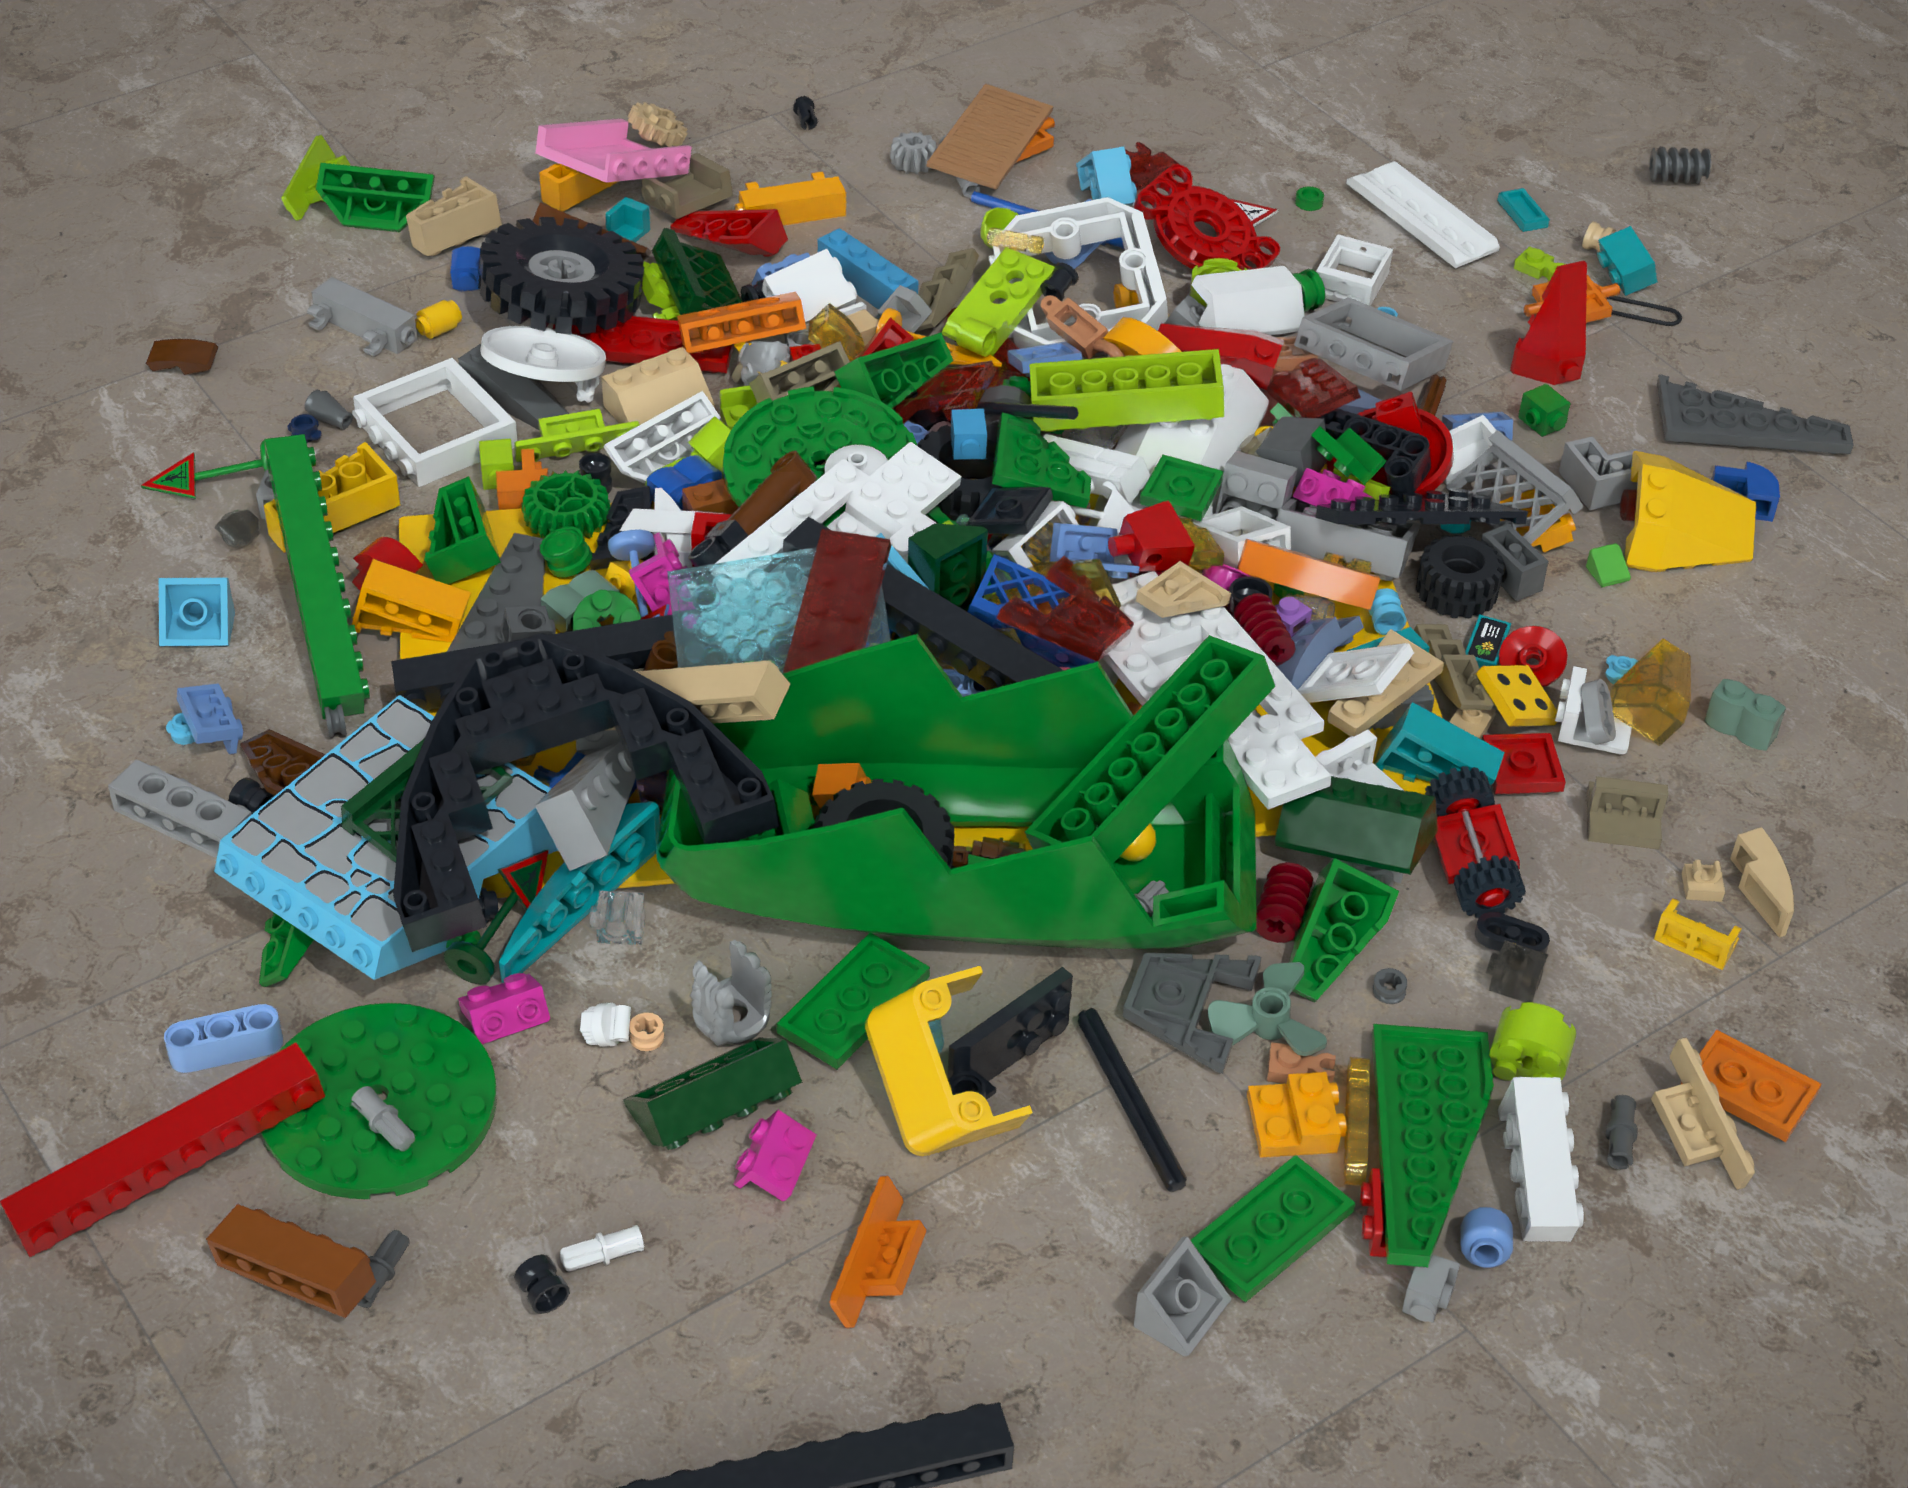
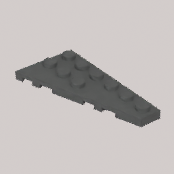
[1657,374,1854,454]
[447,533,546,652]

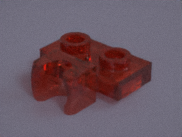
[1125,142,1179,190]

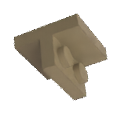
[1587,776,1668,850]

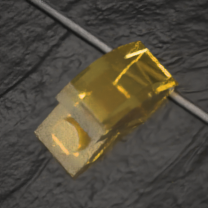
[808,303,865,362]

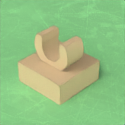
[1682,860,1725,902]

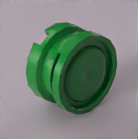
[1292,269,1325,313]
[540,527,592,577]

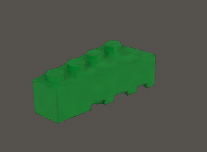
[834,332,954,408]

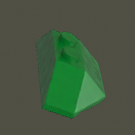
[316,163,435,232]

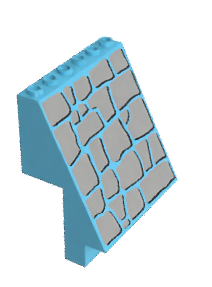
[214,695,558,980]

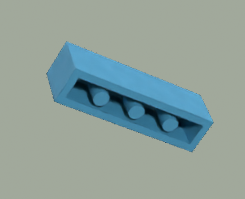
[818,228,919,310]

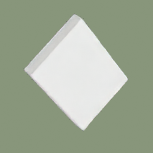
[1298,643,1414,703]

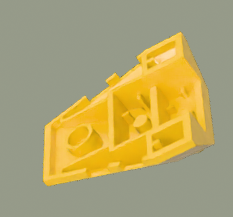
[1625,451,1756,572]

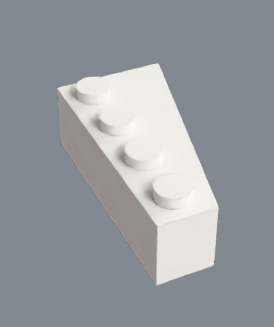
[1498,1077,1584,1241]

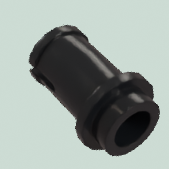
[793,96,818,130]

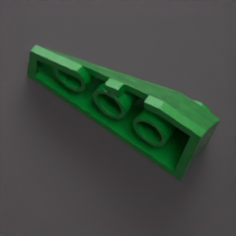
[259,912,314,988]

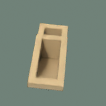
[1730,827,1794,938]

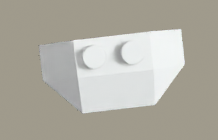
[603,391,720,484]

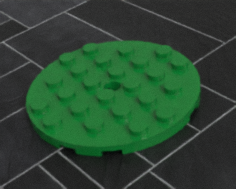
[723,387,917,527]
[261,1003,497,1199]

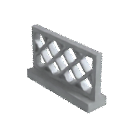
[1446,430,1584,544]

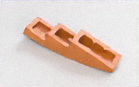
[1237,539,1380,610]

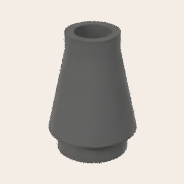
[304,390,353,430]

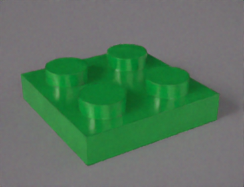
[1140,454,1224,522]

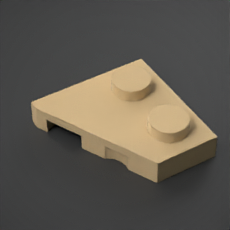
[1136,561,1231,618]

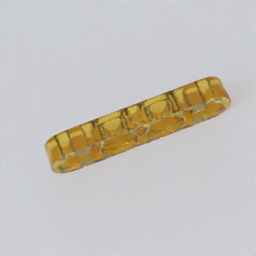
[1343,1057,1370,1186]

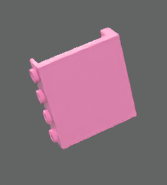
[535,119,692,183]

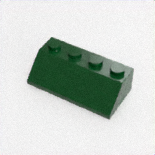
[908,523,988,612]
[1275,776,1438,875]
[623,1037,802,1150]

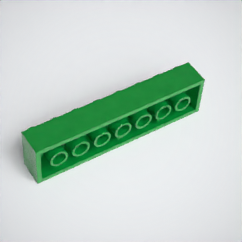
[1025,635,1276,864]

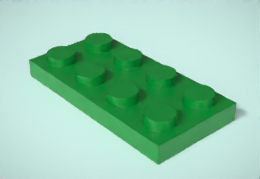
[777,933,930,1070]
[1190,1155,1356,1303]

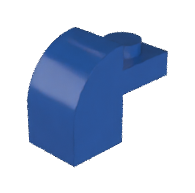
[1711,462,1780,522]

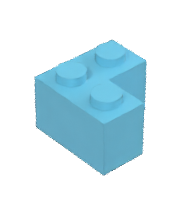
[1076,146,1137,206]

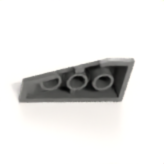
[458,344,569,431]

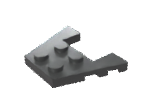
[1122,953,1262,1074]

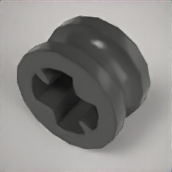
[324,704,347,738]
[1373,968,1407,1004]

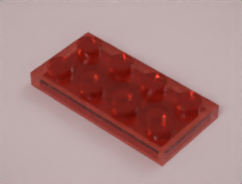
[1267,358,1361,418]

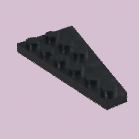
[1316,488,1528,524]

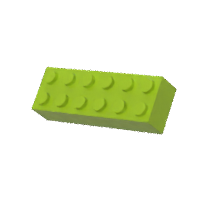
[1030,349,1224,432]

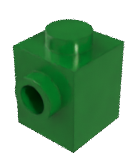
[1518,384,1571,437]

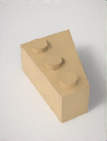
[406,176,502,256]

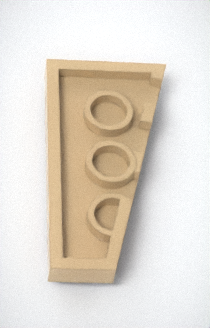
[1328,629,1444,736]

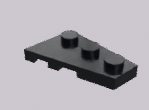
[589,486,655,570]

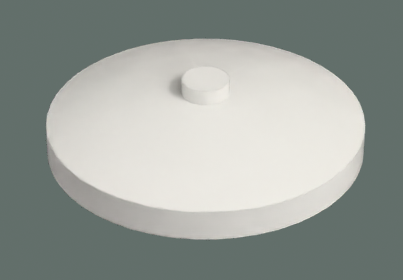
[480,326,606,382]

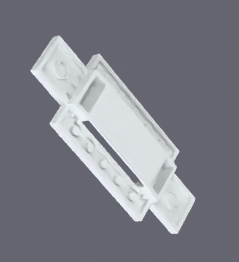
[691,442,961,663]
[1094,571,1331,809]

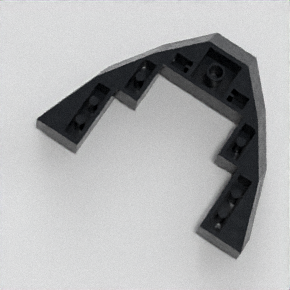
[393,633,779,952]

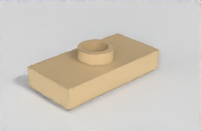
[1449,708,1496,740]

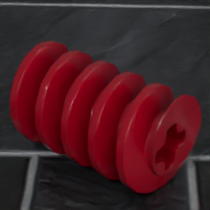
[1233,593,1296,666]
[1256,862,1314,943]

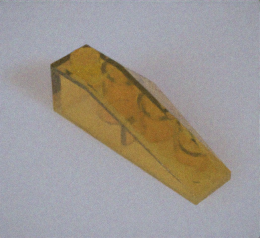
[1610,638,1691,746]

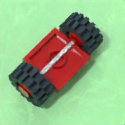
[1425,766,1526,918]

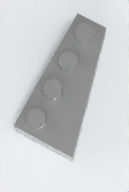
[534,741,636,871]

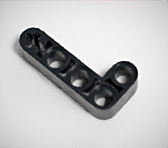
[1316,407,1431,498]

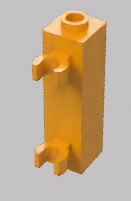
[735,171,846,226]

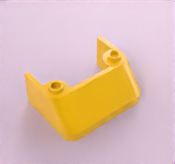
[865,965,1033,1156]

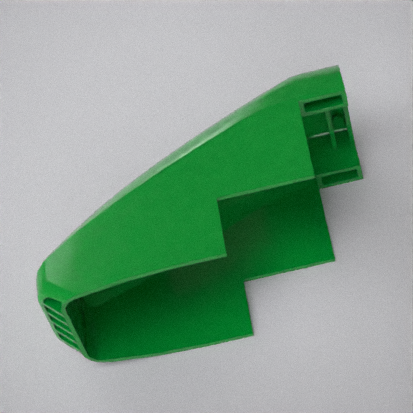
[656,634,1257,949]

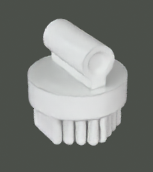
[580,1003,631,1047]

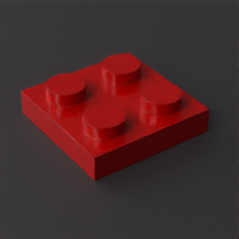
[1482,733,1566,794]

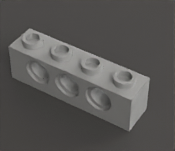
[108,759,252,858]

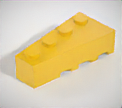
[264,441,400,553]

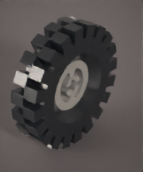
[478,217,644,334]

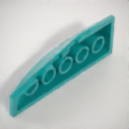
[499,802,660,983]

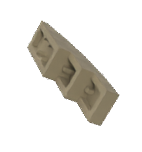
[916,248,979,331]
[1414,624,1493,710]

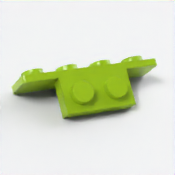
[281,135,350,221]
[514,409,640,462]

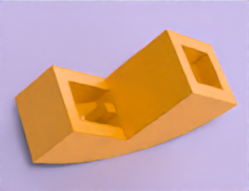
[1103,317,1181,356]

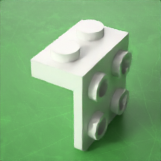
[1555,666,1635,754]
[1316,730,1404,791]

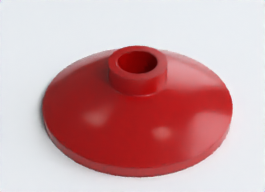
[1499,626,1568,687]

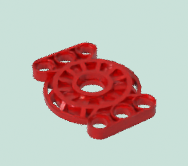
[1133,164,1280,270]

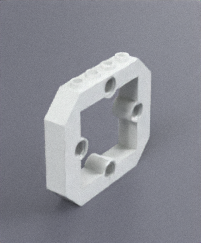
[989,197,1168,359]

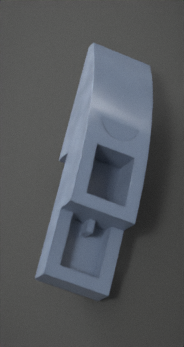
[1276,616,1364,690]

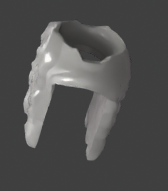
[690,940,772,1046]

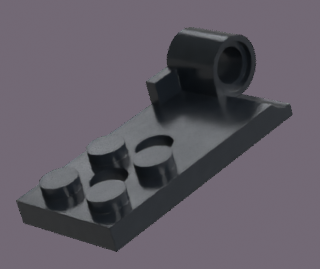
[947,967,1073,1100]

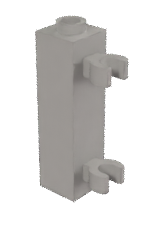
[307,277,417,356]

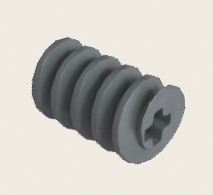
[1649,147,1711,184]

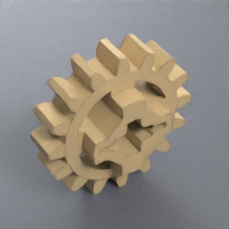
[628,102,688,147]

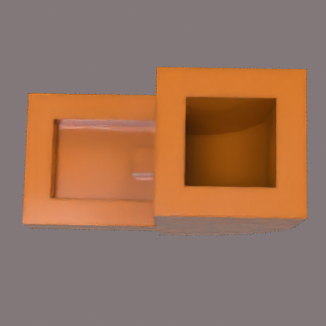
[496,449,549,510]

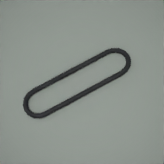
[1606,296,1682,326]

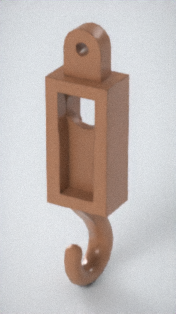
[1041,295,1124,359]

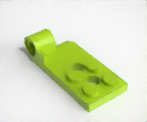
[942,247,1055,357]

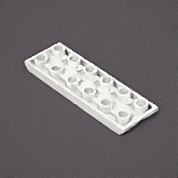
[1346,161,1500,268]

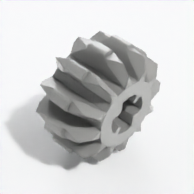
[890,131,937,175]

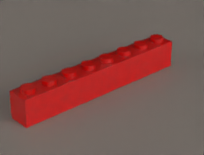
[0,1043,325,1257]

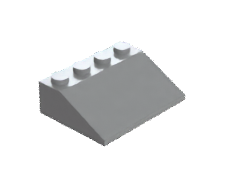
[1277,496,1420,581]

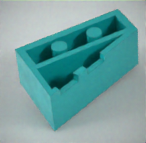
[1374,702,1505,786]

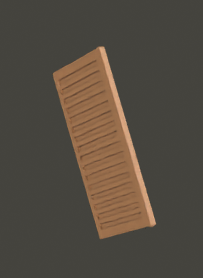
[926,84,1053,190]

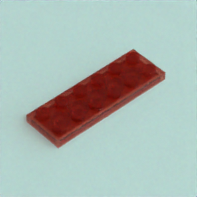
[783,529,891,673]

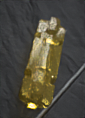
[987,228,1044,254]

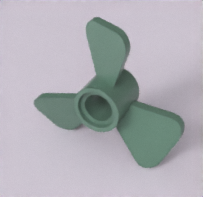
[1208,962,1327,1056]

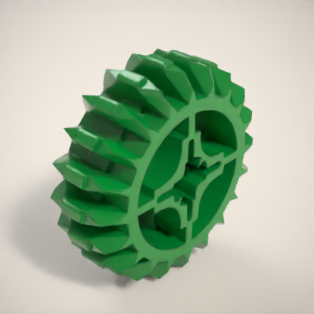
[521,469,610,539]

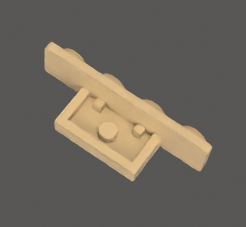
[1651,1037,1755,1190]

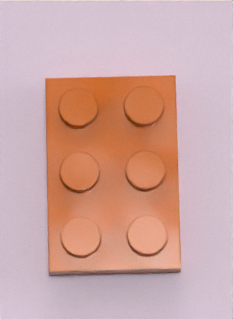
[1680,1029,1822,1142]

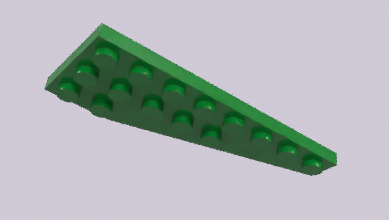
[1371,1024,1494,1267]

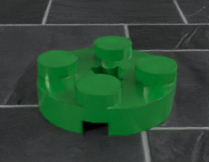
[573,590,641,631]

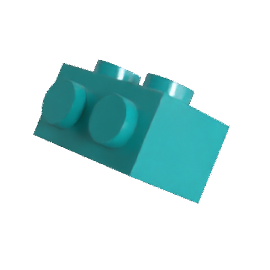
[1597,226,1658,296]

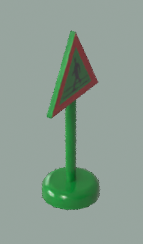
[141,438,269,499]

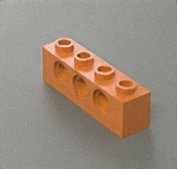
[677,291,806,353]

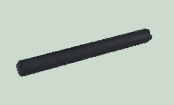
[1078,1008,1187,1192]

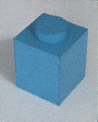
[951,409,987,460]

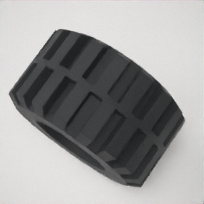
[1416,535,1504,619]

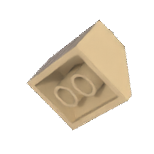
[602,347,715,425]

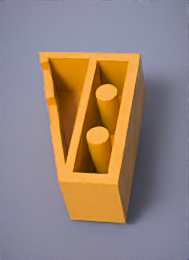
[351,559,471,642]

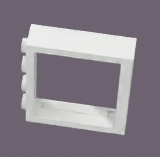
[352,358,517,487]

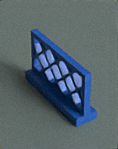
[968,554,1119,668]

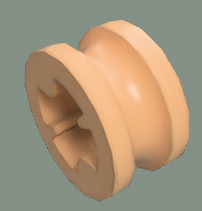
[629,1012,664,1051]

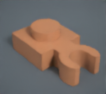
[1267,1042,1336,1084]

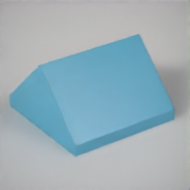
[158,578,235,646]

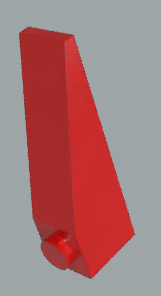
[1510,260,1587,385]

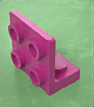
[629,532,699,615]

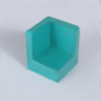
[605,197,650,243]

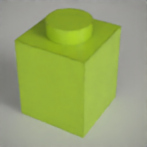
[479,439,514,490]

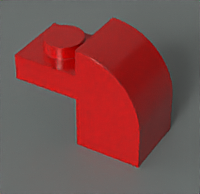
[352,536,423,591]

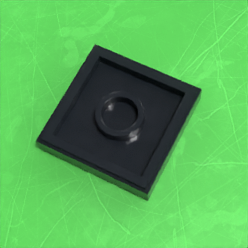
[966,487,1054,534]

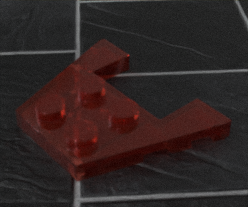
[894,360,997,424]
[996,556,1134,662]

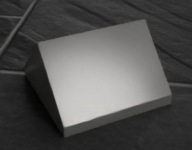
[1133,1236,1231,1356]

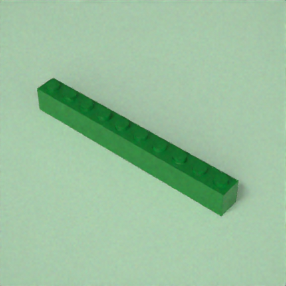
[265,434,370,719]

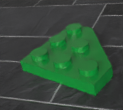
[992,412,1091,509]

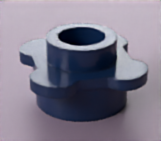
[287,414,322,443]

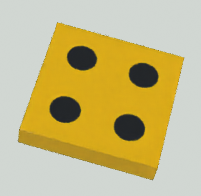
[1476,665,1558,727]

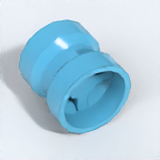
[1368,588,1407,635]

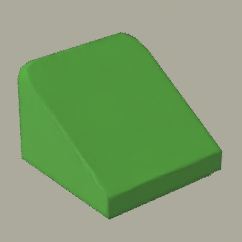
[1586,543,1631,587]

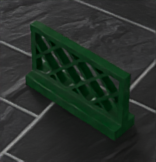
[652,227,743,315]
[341,738,513,863]

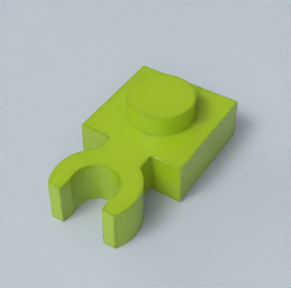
[1513,246,1565,281]

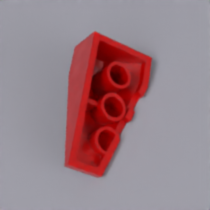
[670,209,788,257]
[1158,323,1284,390]

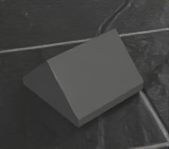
[1255,416,1328,488]

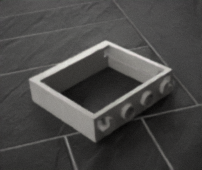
[1294,297,1453,391]

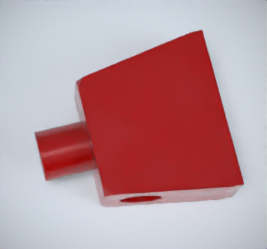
[1108,501,1195,572]

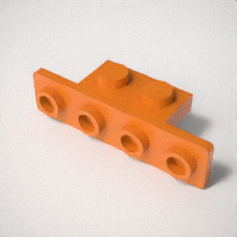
[830,1176,927,1328]

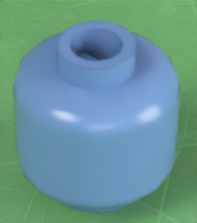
[1460,1207,1513,1268]

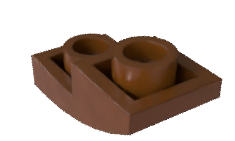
[146,339,218,375]

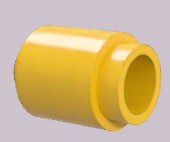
[415,300,462,339]

